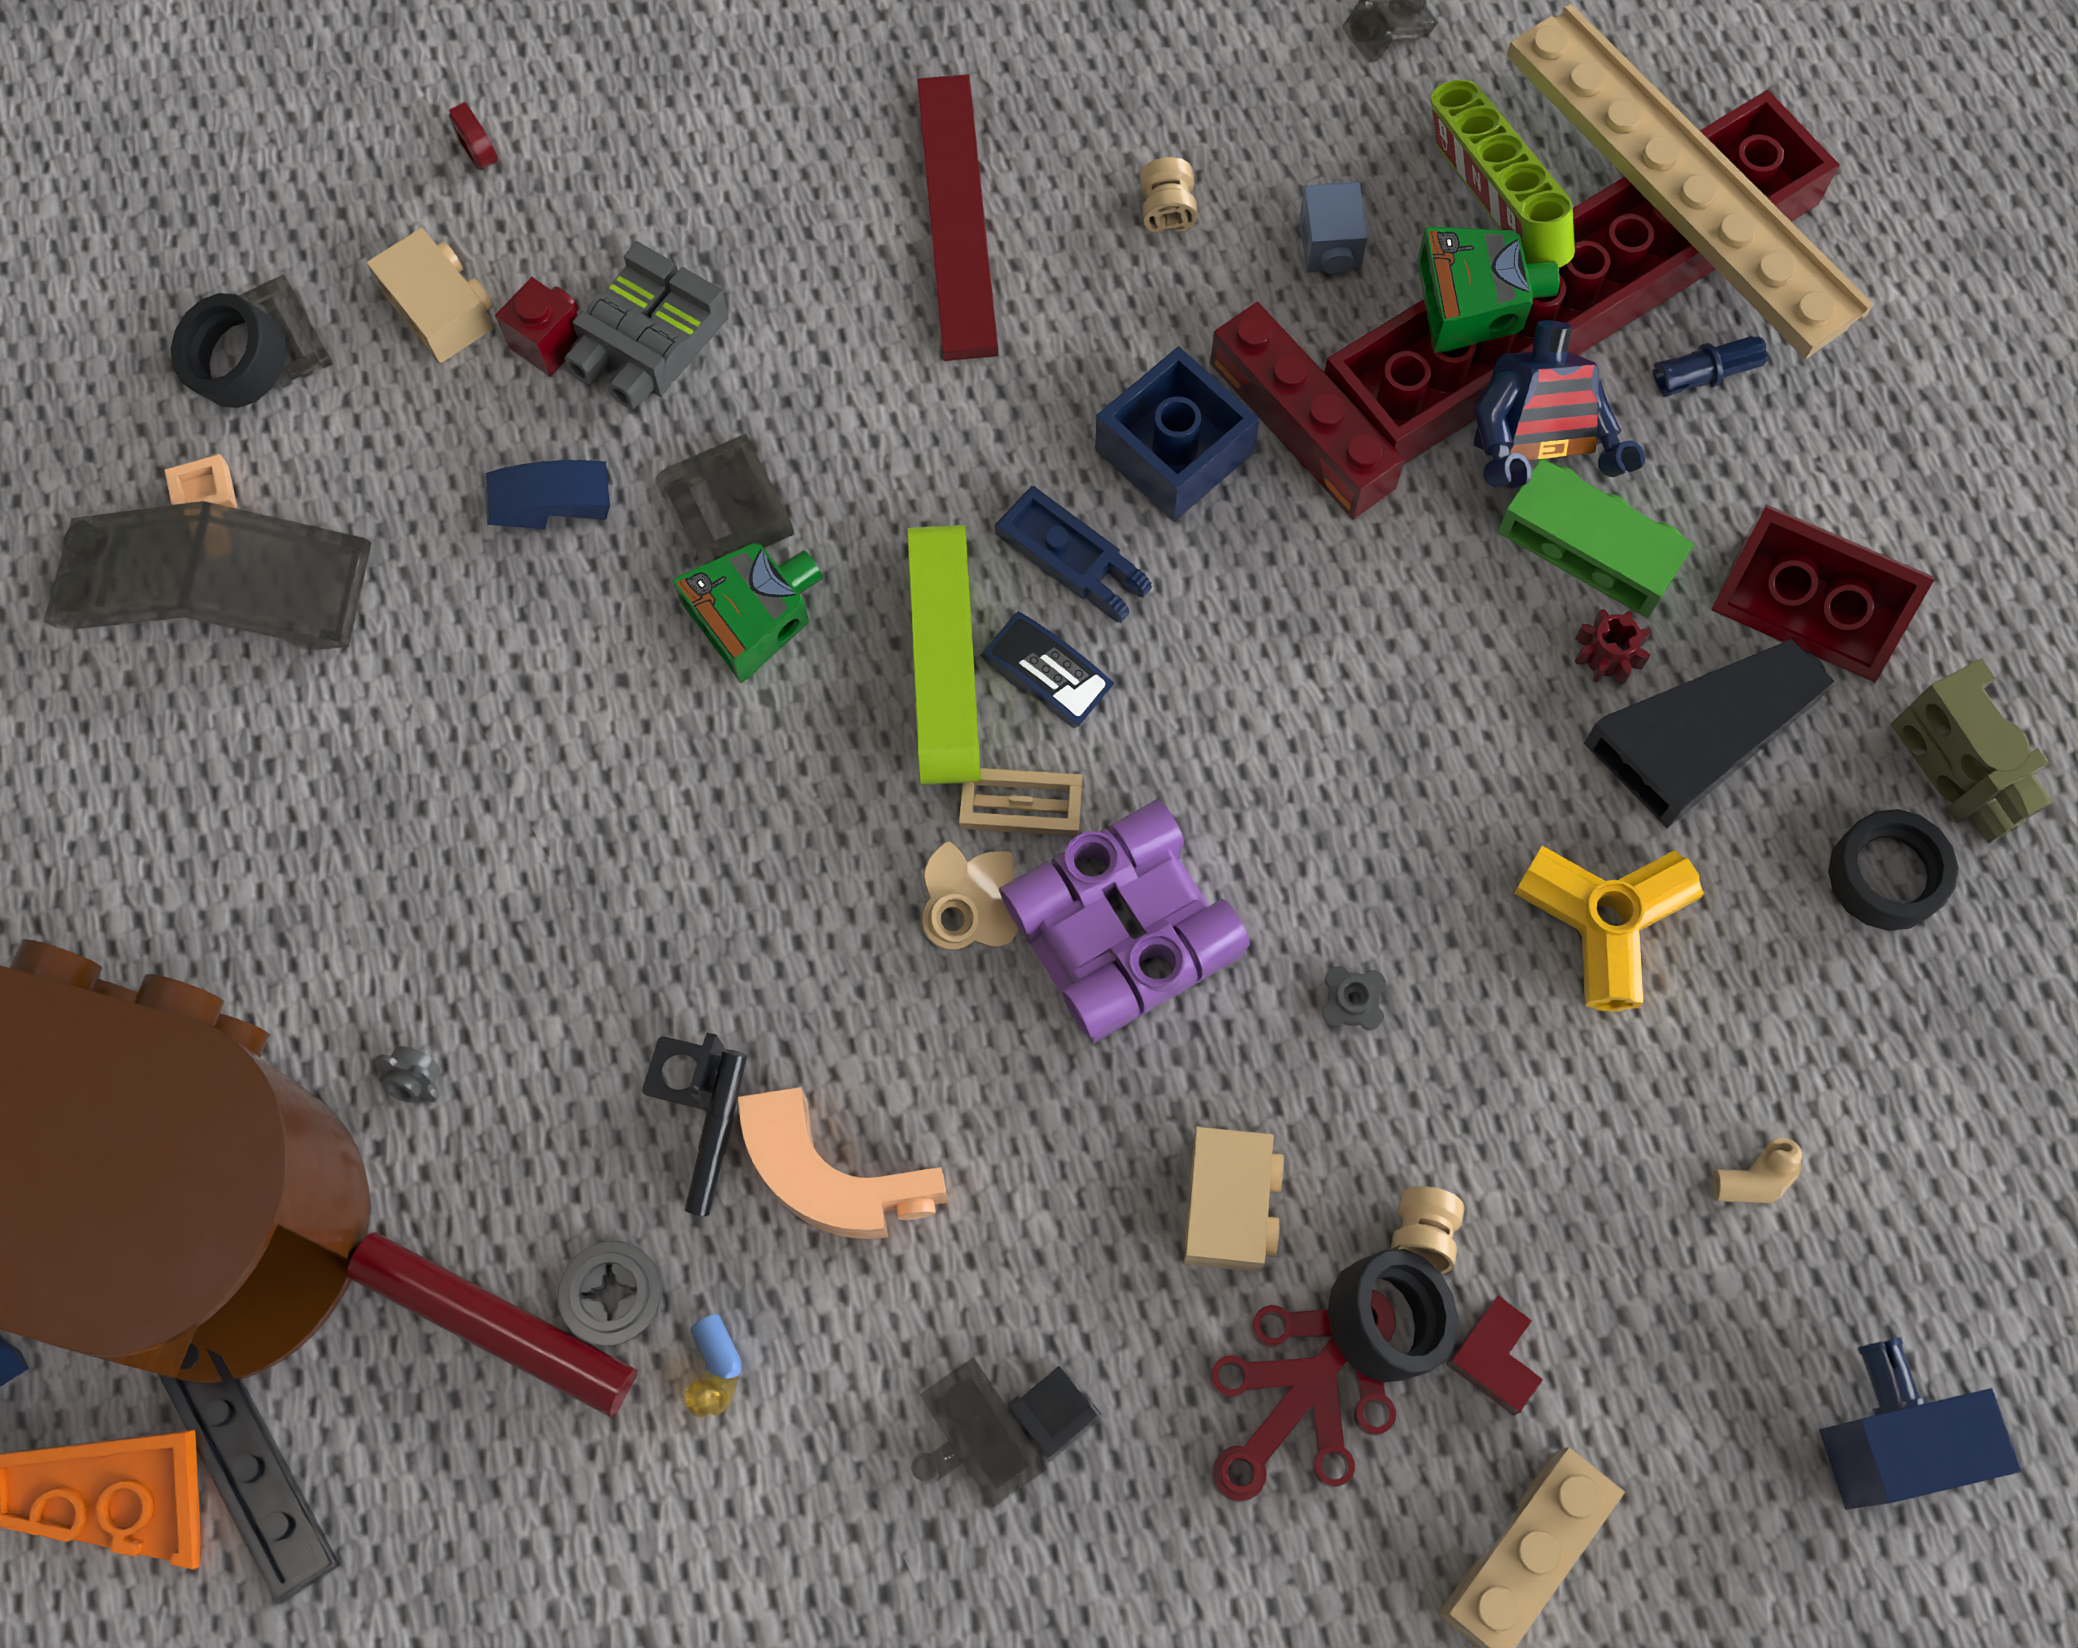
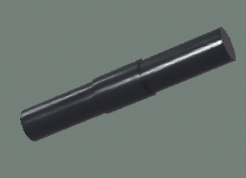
[685,1049,748,1216]

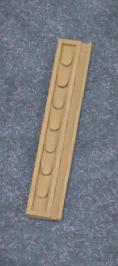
[1506,3,1874,359]

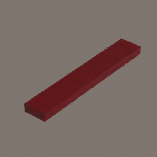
[917,74,998,361]

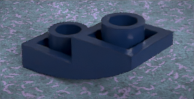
[485,460,610,529]

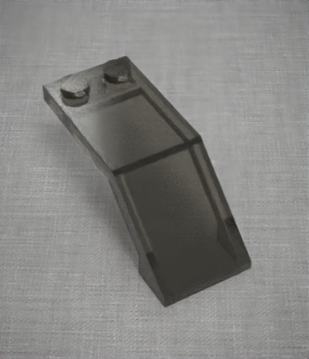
[44,501,372,650]

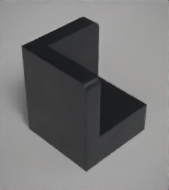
[1007,1366,1101,1462]

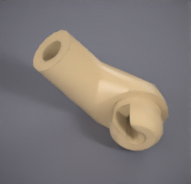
[1713,1138,1802,1204]

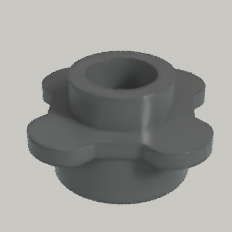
[1322,966,1386,1030]
[374,1046,440,1103]

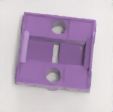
[999,799,1250,1044]

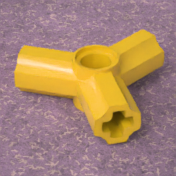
[1514,846,1704,1011]

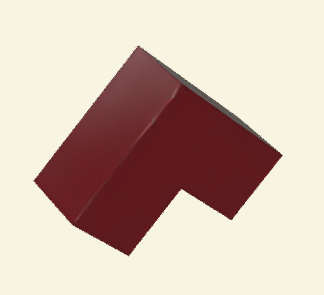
[1447,1295,1543,1416]

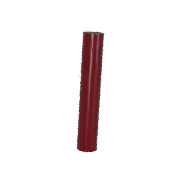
[347,1232,637,1417]

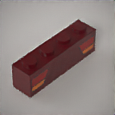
[1210,301,1405,520]

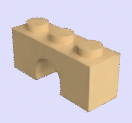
[1438,1447,1625,1648]

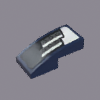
[980,611,1114,728]

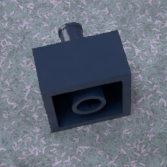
[1819,1337,2022,1510]

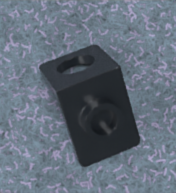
[642,1032,725,1111]

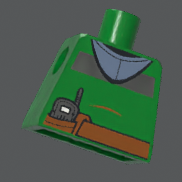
[1417,227,1560,353]
[672,543,823,683]

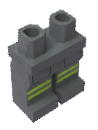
[564,241,728,410]

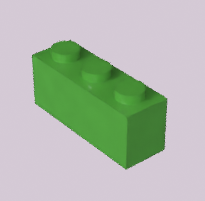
[1498,458,1695,619]

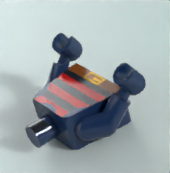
[1473,320,1645,489]

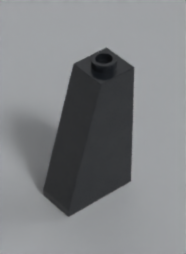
[1583,639,1835,829]

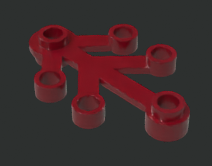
[1210,1289,1396,1502]

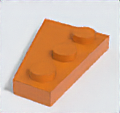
[0,1429,201,1570]

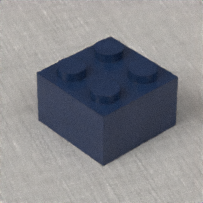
[1095,346,1260,522]

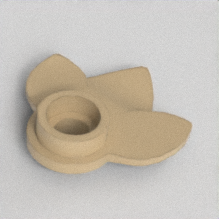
[921,841,1019,950]

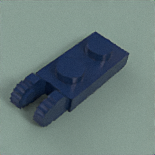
[995,486,1153,623]

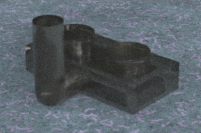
[911,1357,1047,1508]

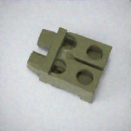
[1890,658,2053,844]

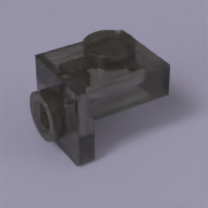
[1342,0,1438,62]

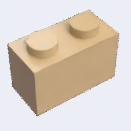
[366,227,495,364]
[1183,1127,1284,1272]

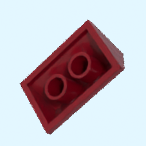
[1711,504,1935,683]

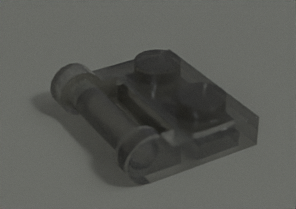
[655,434,795,568]

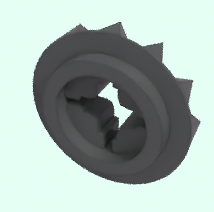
[558,1241,664,1347]

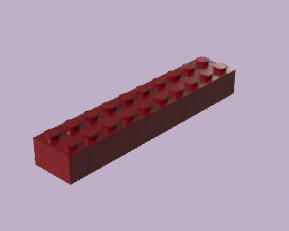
[1324,89,1840,465]

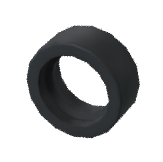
[170,293,287,408]
[1828,809,1959,931]
[1328,1249,1458,1383]

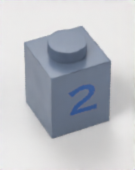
[1299,182,1368,275]

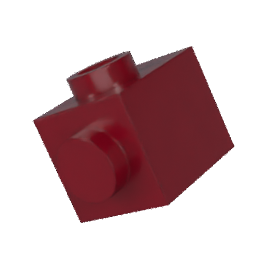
[495,277,579,377]

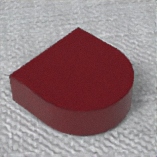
[448,102,498,170]

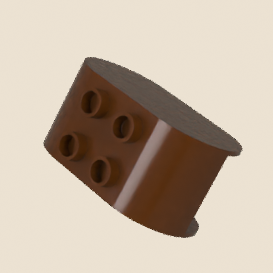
[0,939,370,1384]

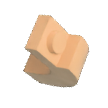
[738,1087,948,1239]

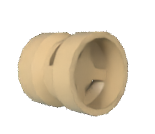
[1140,157,1198,233]
[1390,1186,1465,1274]

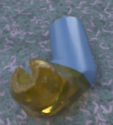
[685,1314,742,1418]

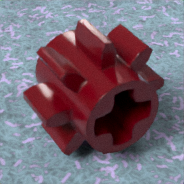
[1575,609,1650,685]

